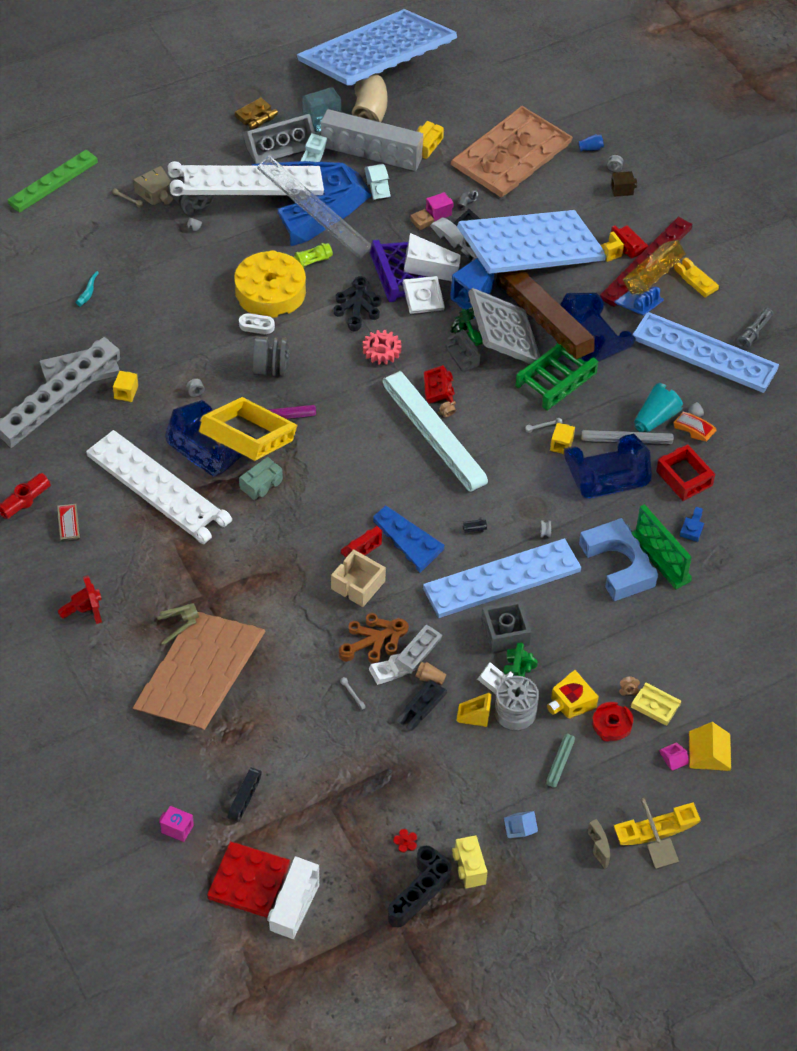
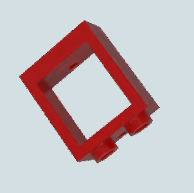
[656,444,715,501]

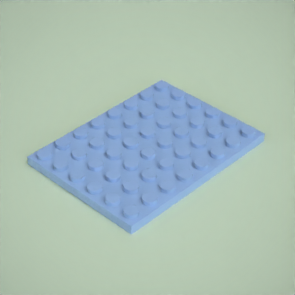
[297,9,457,85]

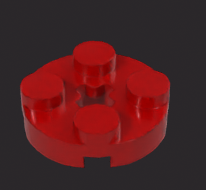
[592,702,634,742]

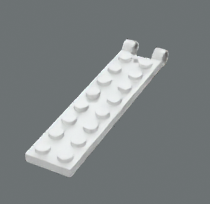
[168,162,324,196]
[86,430,232,544]

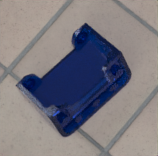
[560,293,636,362]
[165,400,256,476]
[564,433,652,498]

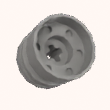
[494,676,539,730]

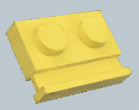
[631,683,681,726]

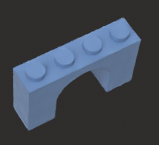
[579,518,658,601]

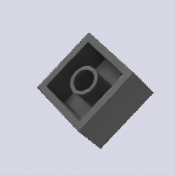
[481,600,531,653]

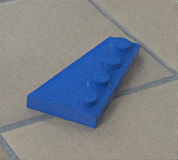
[373,505,445,573]

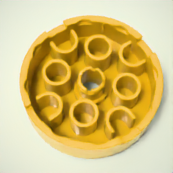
[235,250,306,318]

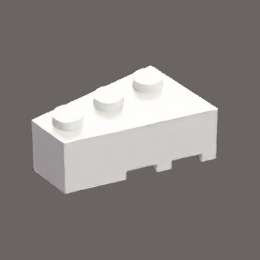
[404,233,460,281]
[267,856,319,939]

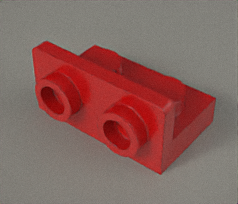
[611,225,648,259]
[424,365,455,404]
[341,526,382,558]

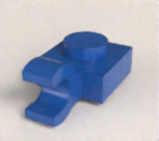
[680,507,704,542]

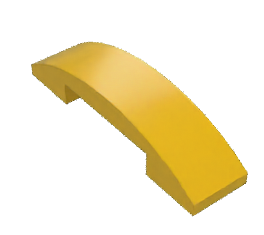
[614,802,701,845]

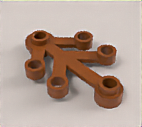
[339,613,409,664]

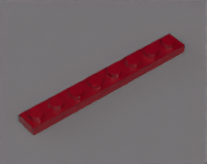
[600,216,693,307]

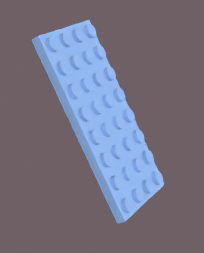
[457,210,606,274]

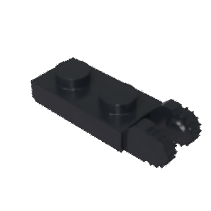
[397,680,447,731]

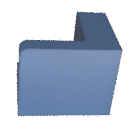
[504,811,538,838]

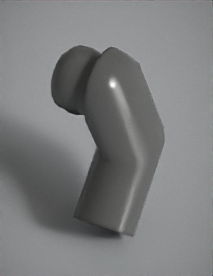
[457,190,478,210]

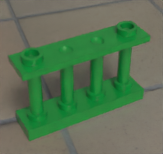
[516,343,599,411]

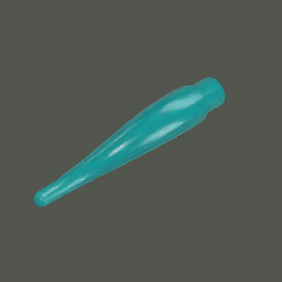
[76,271,99,307]

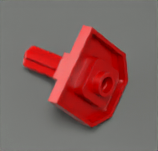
[58,575,102,624]

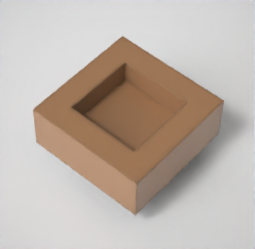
[410,209,434,231]

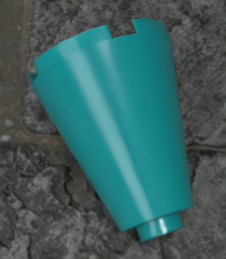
[634,383,683,432]

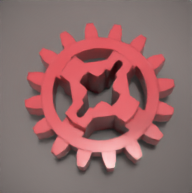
[363,330,402,365]

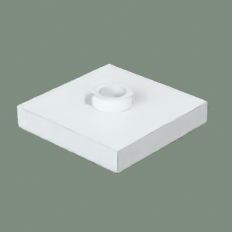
[402,276,445,314]

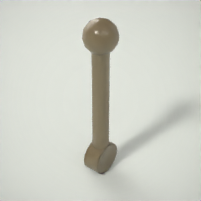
[112,188,143,207]

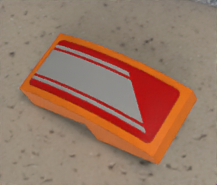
[673,412,717,442]

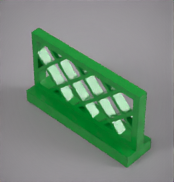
[631,504,692,590]

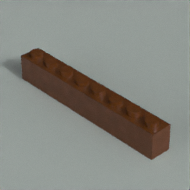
[496,270,594,359]

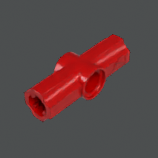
[0,473,51,519]

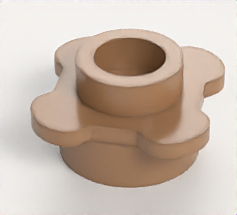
[438,401,456,418]
[619,676,640,696]

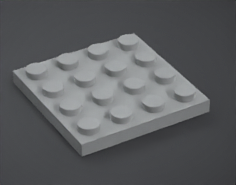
[468,288,540,364]

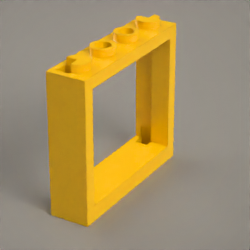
[199,397,297,461]

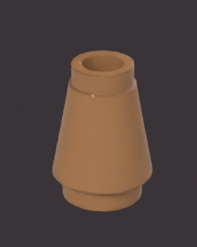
[415,662,446,685]

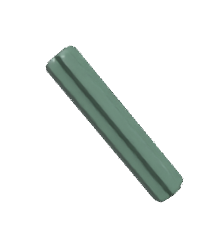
[546,734,575,788]

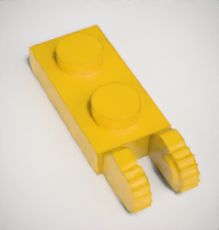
[674,257,719,298]

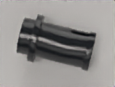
[462,517,487,534]

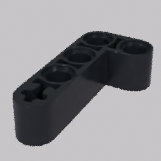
[388,845,452,927]

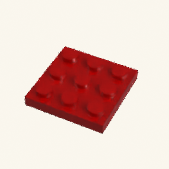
[207,841,290,918]

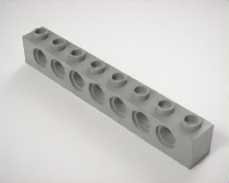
[0,337,120,448]

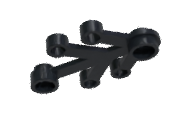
[334,276,382,332]

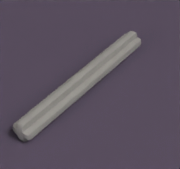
[581,430,673,444]

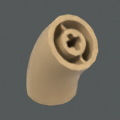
[352,74,388,122]

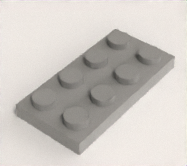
[40,350,120,383]

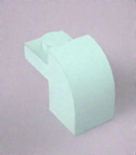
[365,164,390,200]

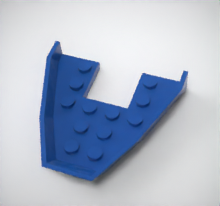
[252,161,372,246]

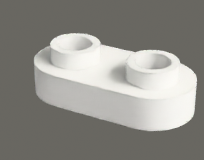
[239,313,275,334]

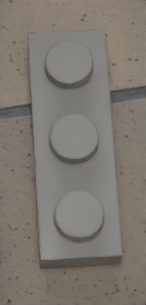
[394,625,443,674]

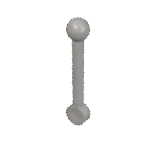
[525,418,562,433]
[340,677,365,710]

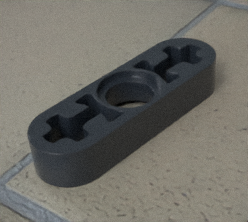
[228,767,262,822]

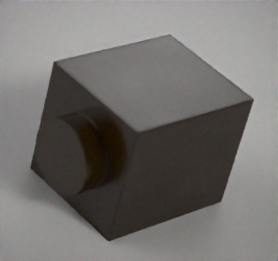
[611,171,637,197]

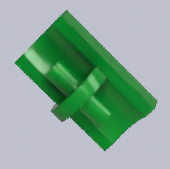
[503,643,538,677]

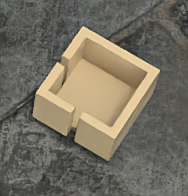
[331,549,386,607]

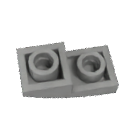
[430,217,463,248]

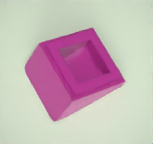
[659,743,689,770]

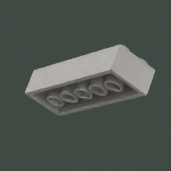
[321,109,423,171]

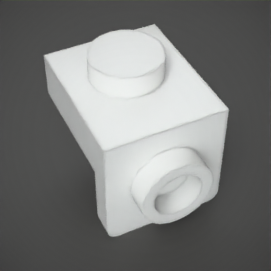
[477,663,513,694]

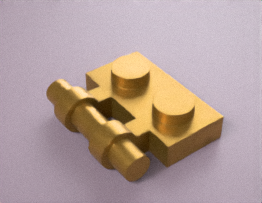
[235,98,278,129]

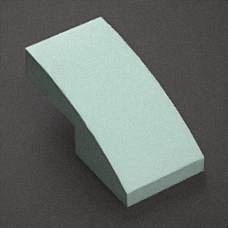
[301,133,327,162]

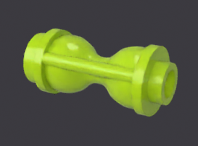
[294,243,333,268]

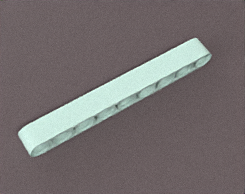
[383,371,488,492]

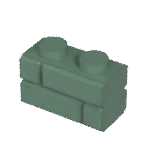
[239,457,283,500]

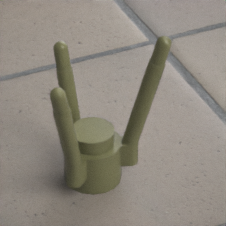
[157,603,199,645]

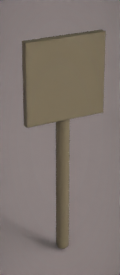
[641,798,679,869]

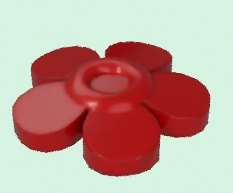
[393,829,417,853]

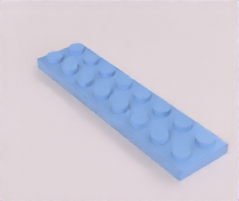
[632,312,779,393]
[423,538,581,618]

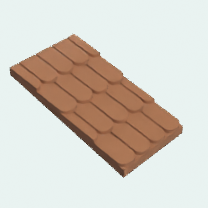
[450,106,573,198]
[133,612,265,730]

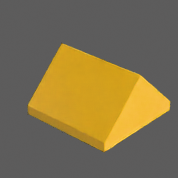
[689,722,731,771]

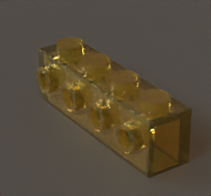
[623,240,686,294]

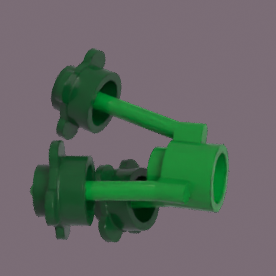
[450,307,483,346]

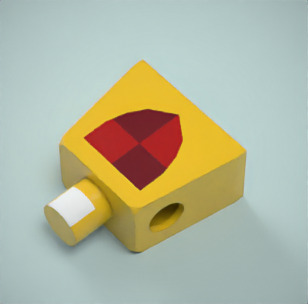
[547,670,599,718]

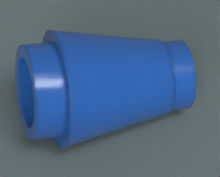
[578,134,604,151]

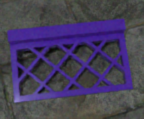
[369,240,425,302]

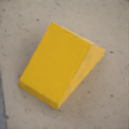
[456,693,492,727]

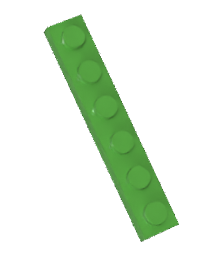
[8,150,98,213]

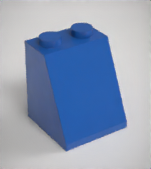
[451,258,494,318]

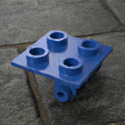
[615,286,664,316]

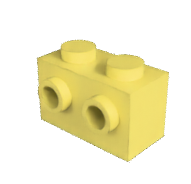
[452,835,487,889]

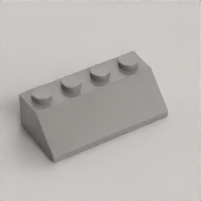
[243,114,315,164]

